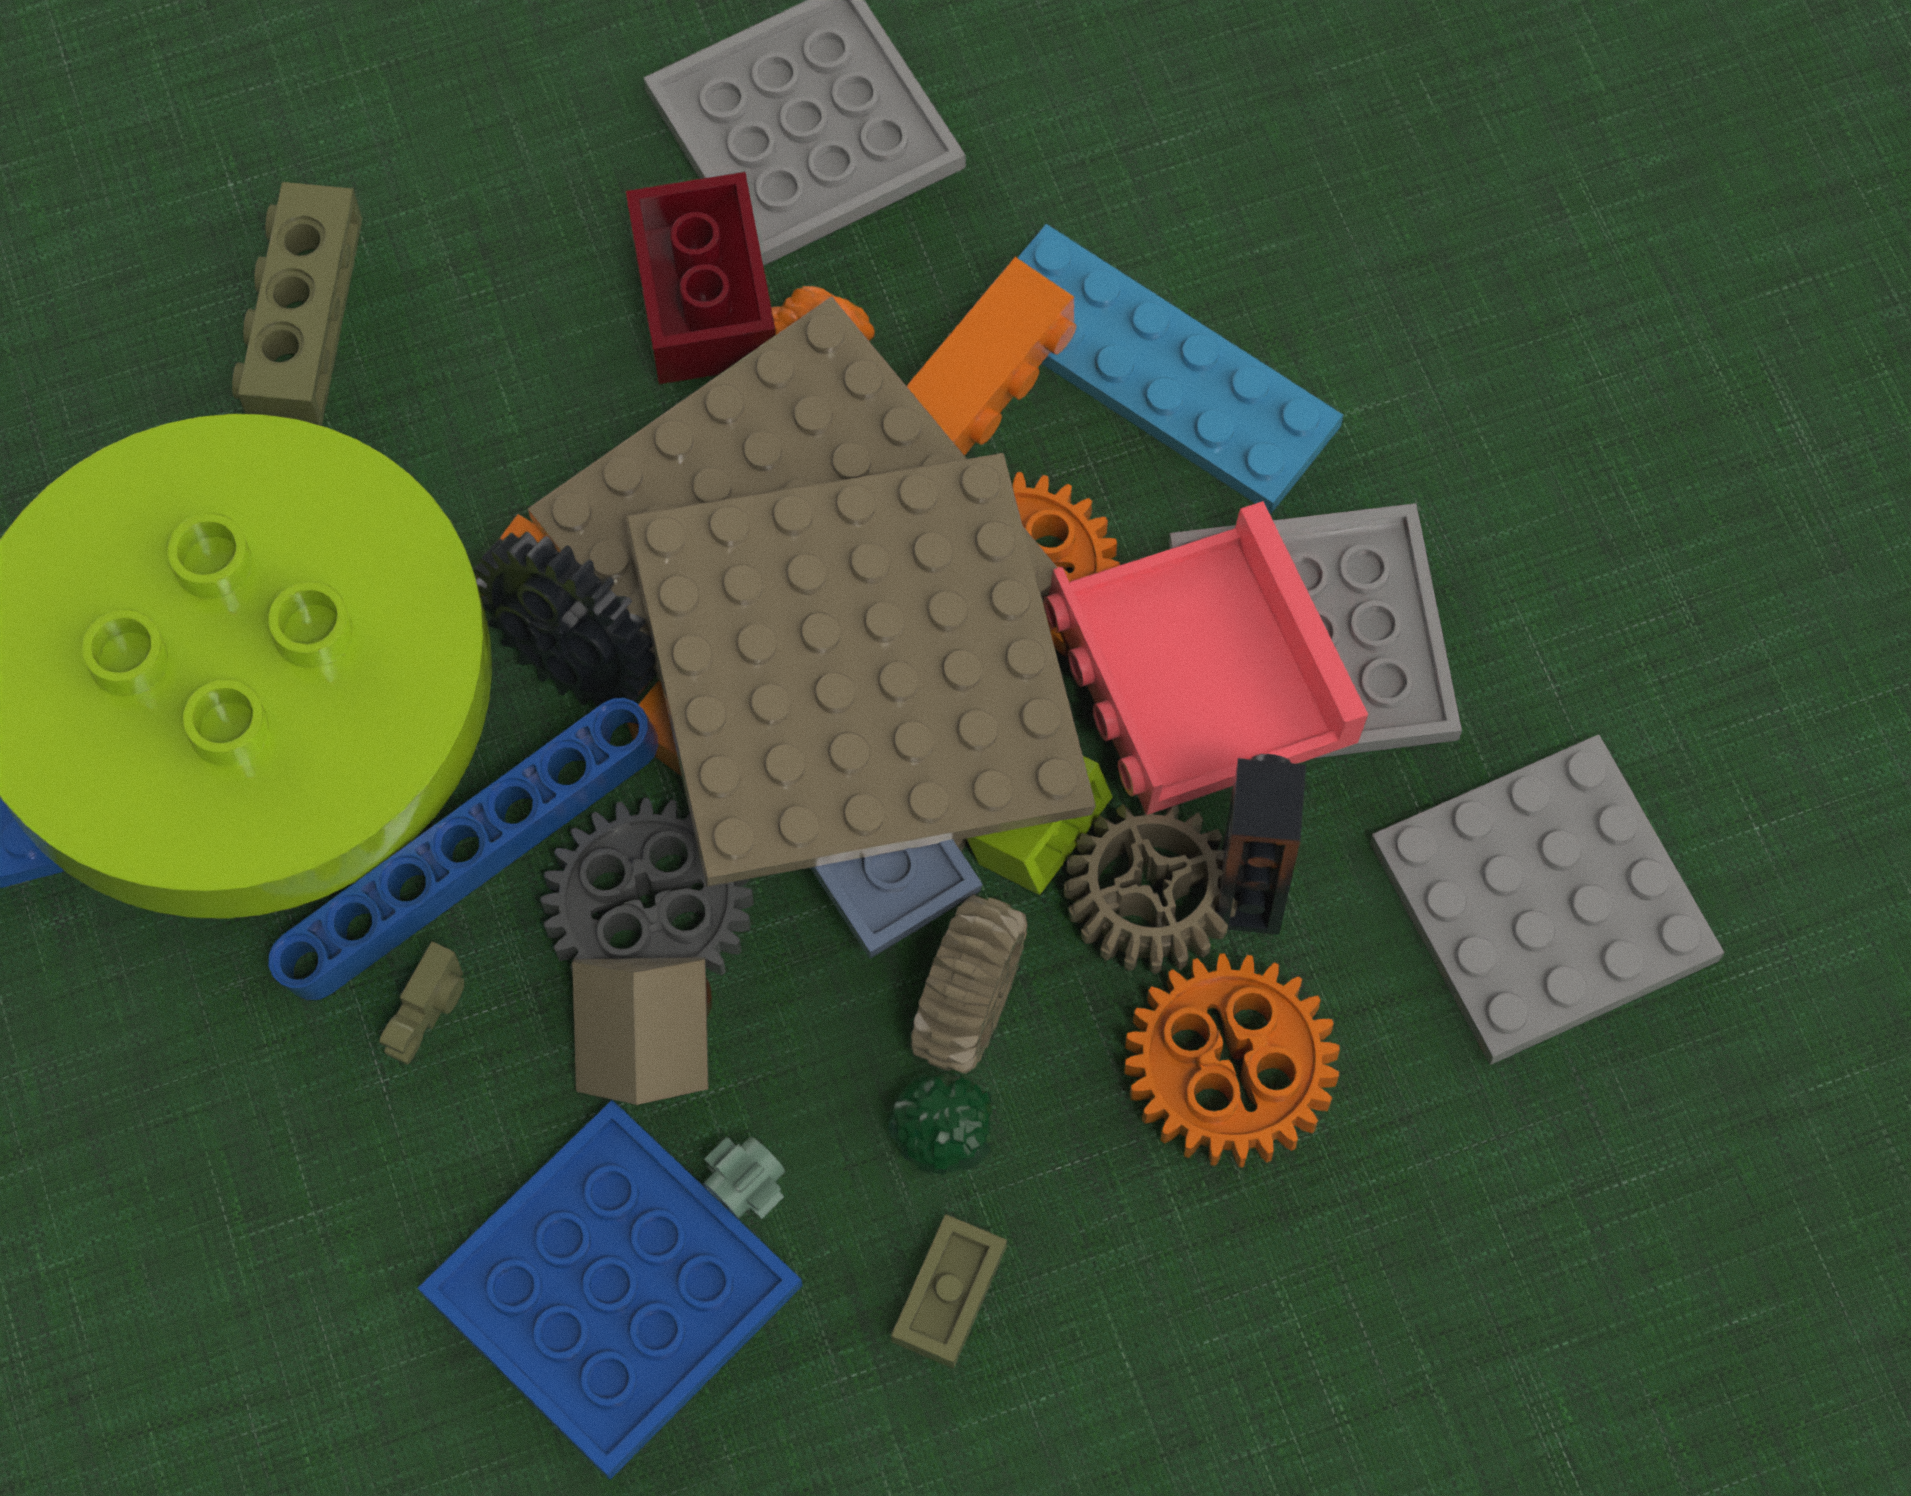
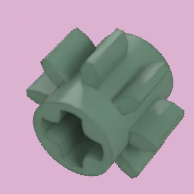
[702,1136,785,1219]

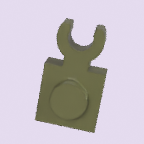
[379,941,465,1065]

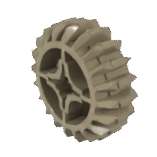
[1064,803,1238,975]
[911,895,1028,1073]

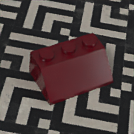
[626,172,776,384]

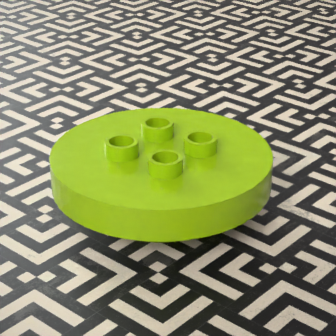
[0,414,492,919]

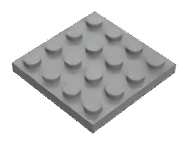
[644,0,966,266]
[1169,503,1462,758]
[1370,735,1724,1065]

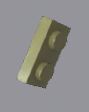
[891,1214,1007,1369]

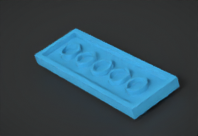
[1018,224,1343,514]

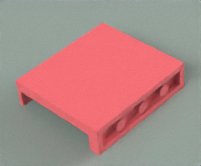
[1043,501,1368,815]

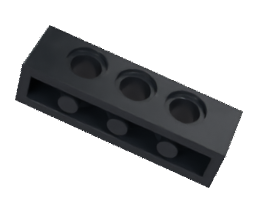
[1217,754,1306,935]

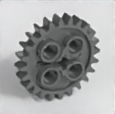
[541,798,754,976]

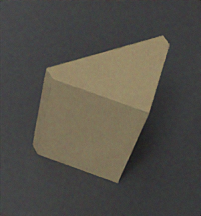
[572,957,709,1105]

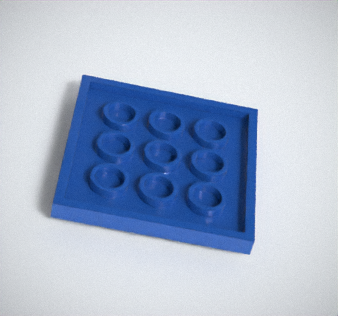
[418,1100,802,1481]

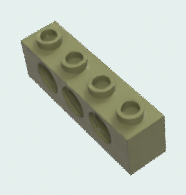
[232,182,362,426]

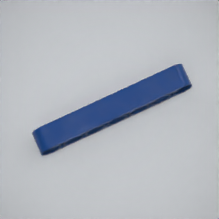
[269,698,658,1000]

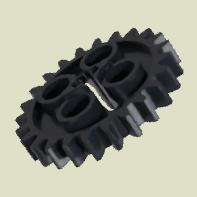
[474,532,657,707]

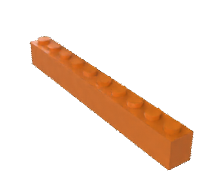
[628,257,1077,776]

